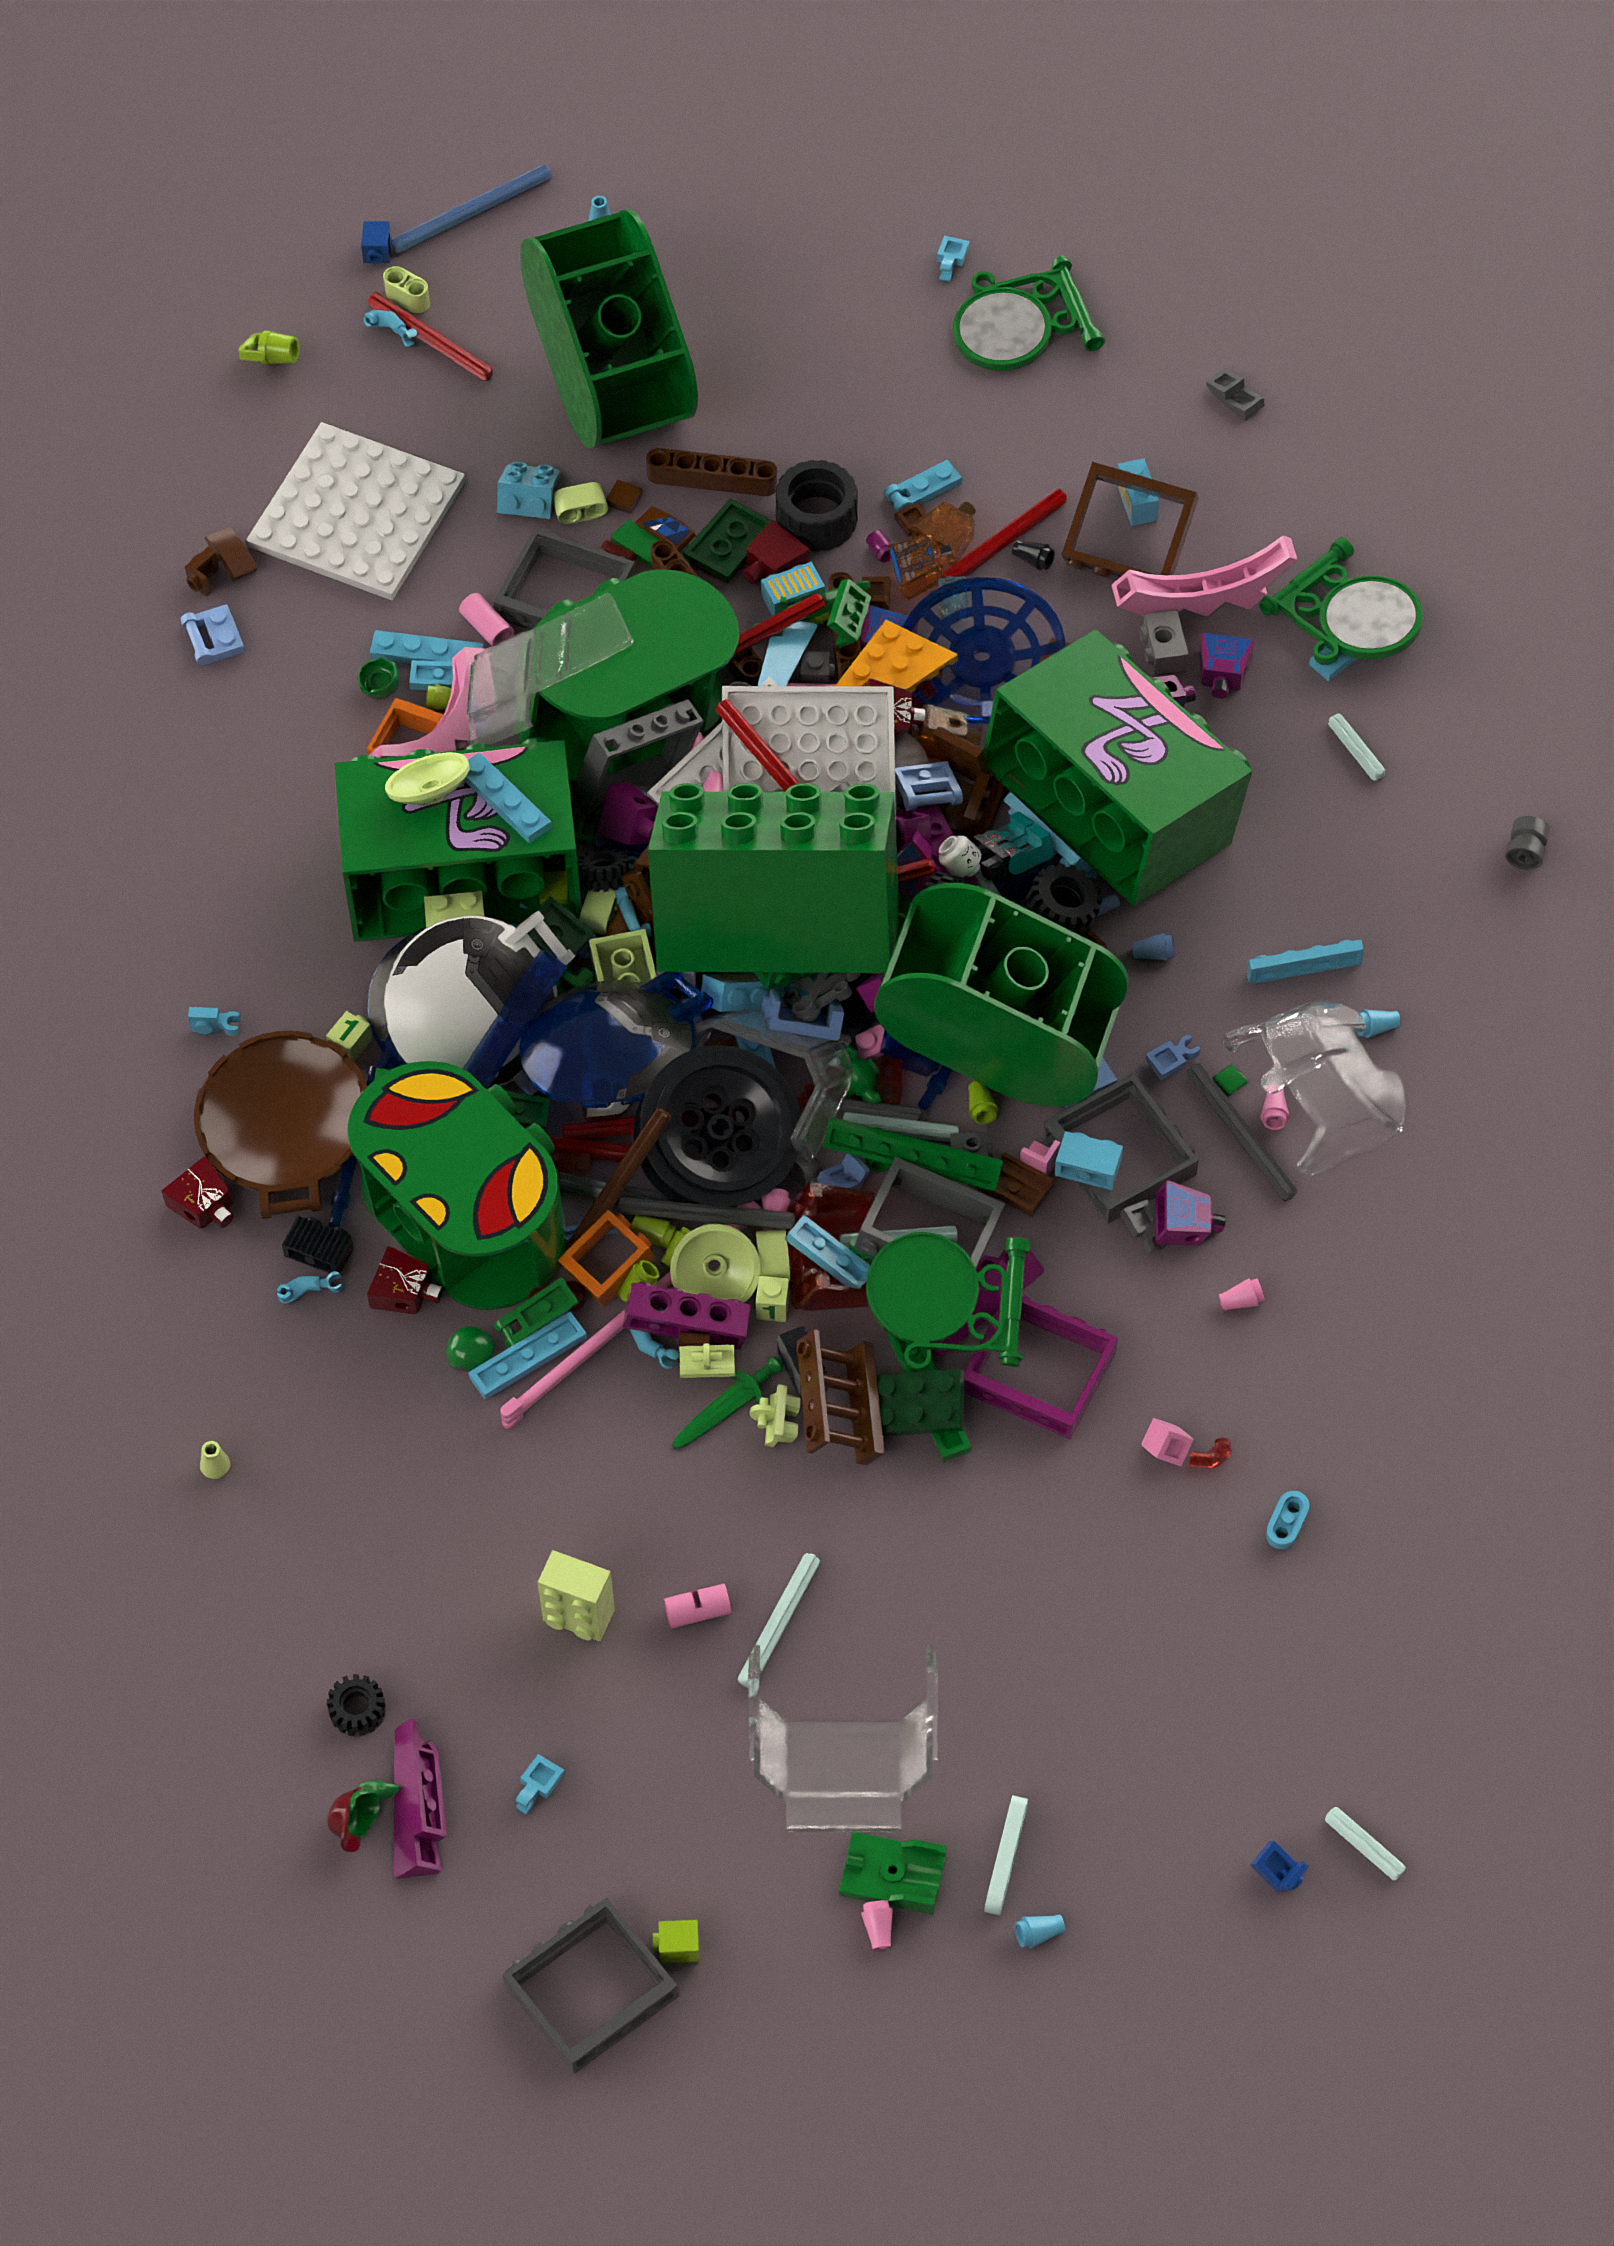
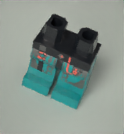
[974,811,1054,882]

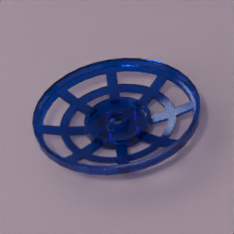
[903,577,1066,724]

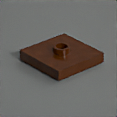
[932,726,993,786]

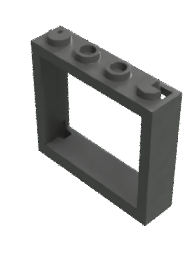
[493,528,636,631]
[572,699,703,815]
[1043,1073,1199,1224]
[854,1157,1005,1269]
[503,1898,679,2074]

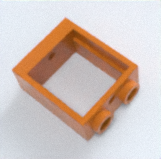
[366,698,444,755]
[558,1210,655,1308]

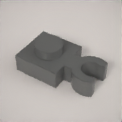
[1120,1199,1166,1255]

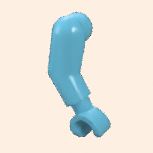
[363,310,417,347]
[615,886,652,939]
[276,1271,344,1304]
[630,1329,680,1369]

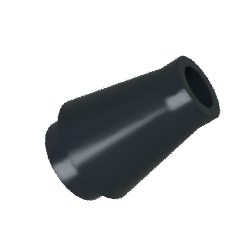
[1012,540,1055,570]

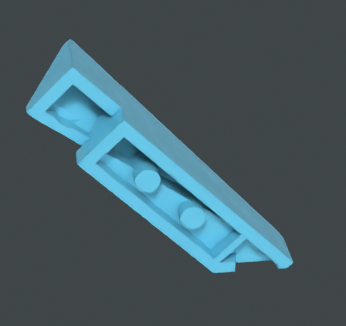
[757,621,817,686]

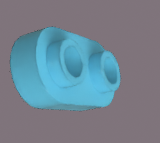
[1266,1491,1310,1549]

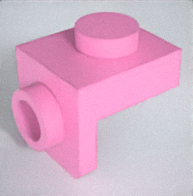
[855,1024,904,1061]

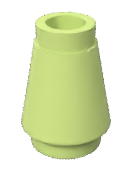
[200,1441,230,1479]

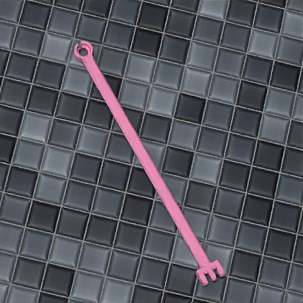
[500,1201,762,1429]

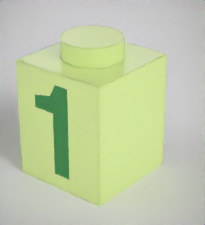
[326,1011,373,1062]
[756,1276,789,1322]

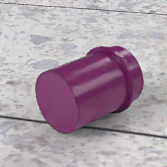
[866,530,896,563]

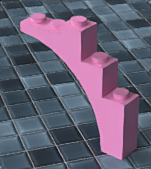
[1111,535,1298,617]
[369,647,499,758]

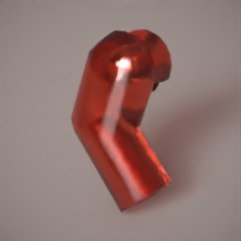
[1189,1438,1232,1468]

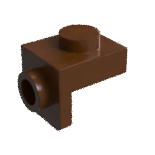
[185,547,219,597]
[862,576,891,611]

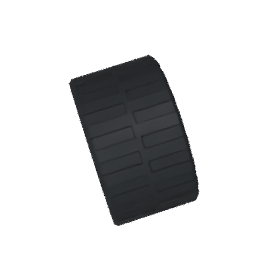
[776,460,858,551]

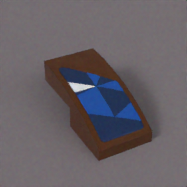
[634,506,696,552]

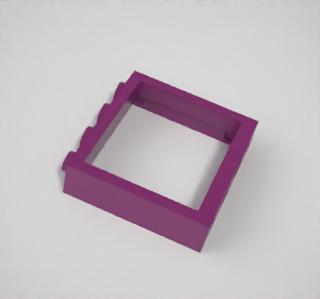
[964,1295,1118,1440]

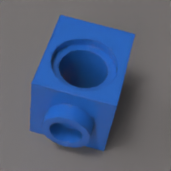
[361,221,392,264]

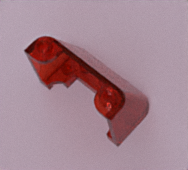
[786,1182,875,1311]

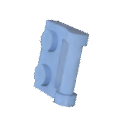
[180,604,245,665]
[895,761,963,811]

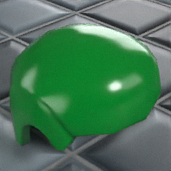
[357,656,399,699]
[445,1326,494,1372]

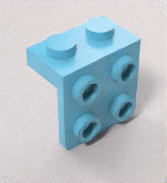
[497,462,560,519]

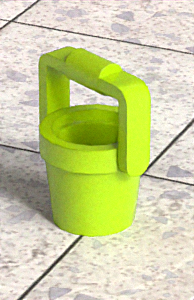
[238,330,300,366]

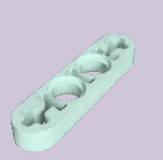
[984,1795,1028,1916]

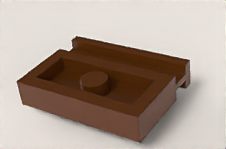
[981,1152,1055,1217]

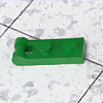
[493,1277,580,1348]

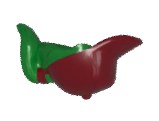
[327,1780,401,1853]

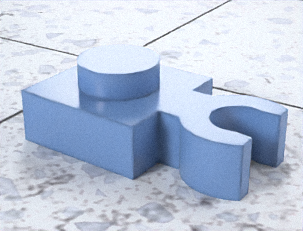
[1145,1035,1200,1081]

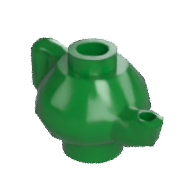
[833,1045,882,1104]

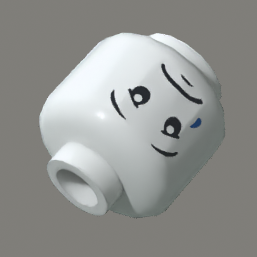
[939,836,981,877]

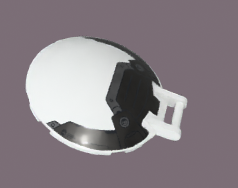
[384,911,575,1088]

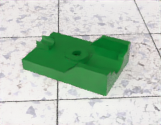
[839,1831,947,1915]

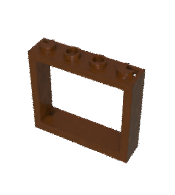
[1061,461,1199,578]

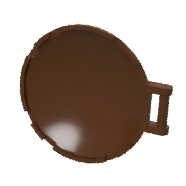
[194,1031,367,1219]

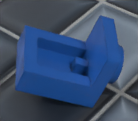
[1250,1841,1309,1892]

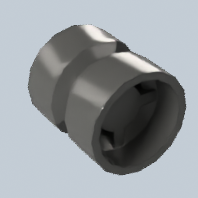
[1505,816,1550,870]

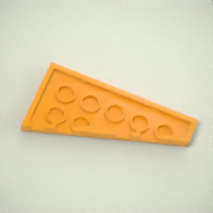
[835,620,958,692]

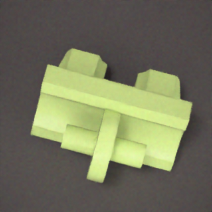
[679,1343,735,1378]
[750,1384,801,1447]

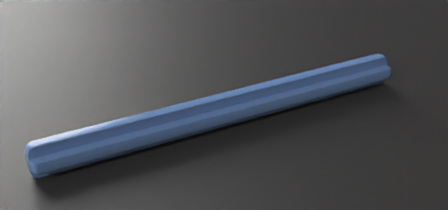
[390,165,551,253]

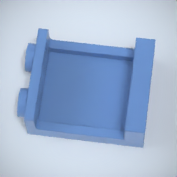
[762,988,844,1041]

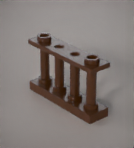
[796,1330,885,1465]

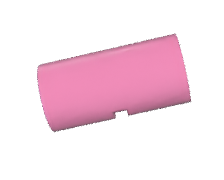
[459,593,514,649]
[663,1583,732,1629]

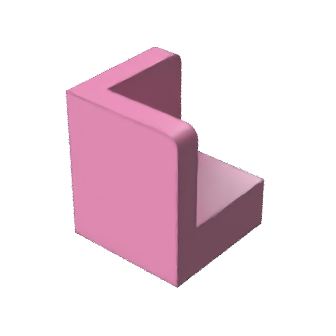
[1020,1140,1061,1176]
[1141,1418,1194,1466]

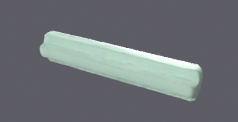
[1328,713,1386,781]
[1325,1807,1406,1881]

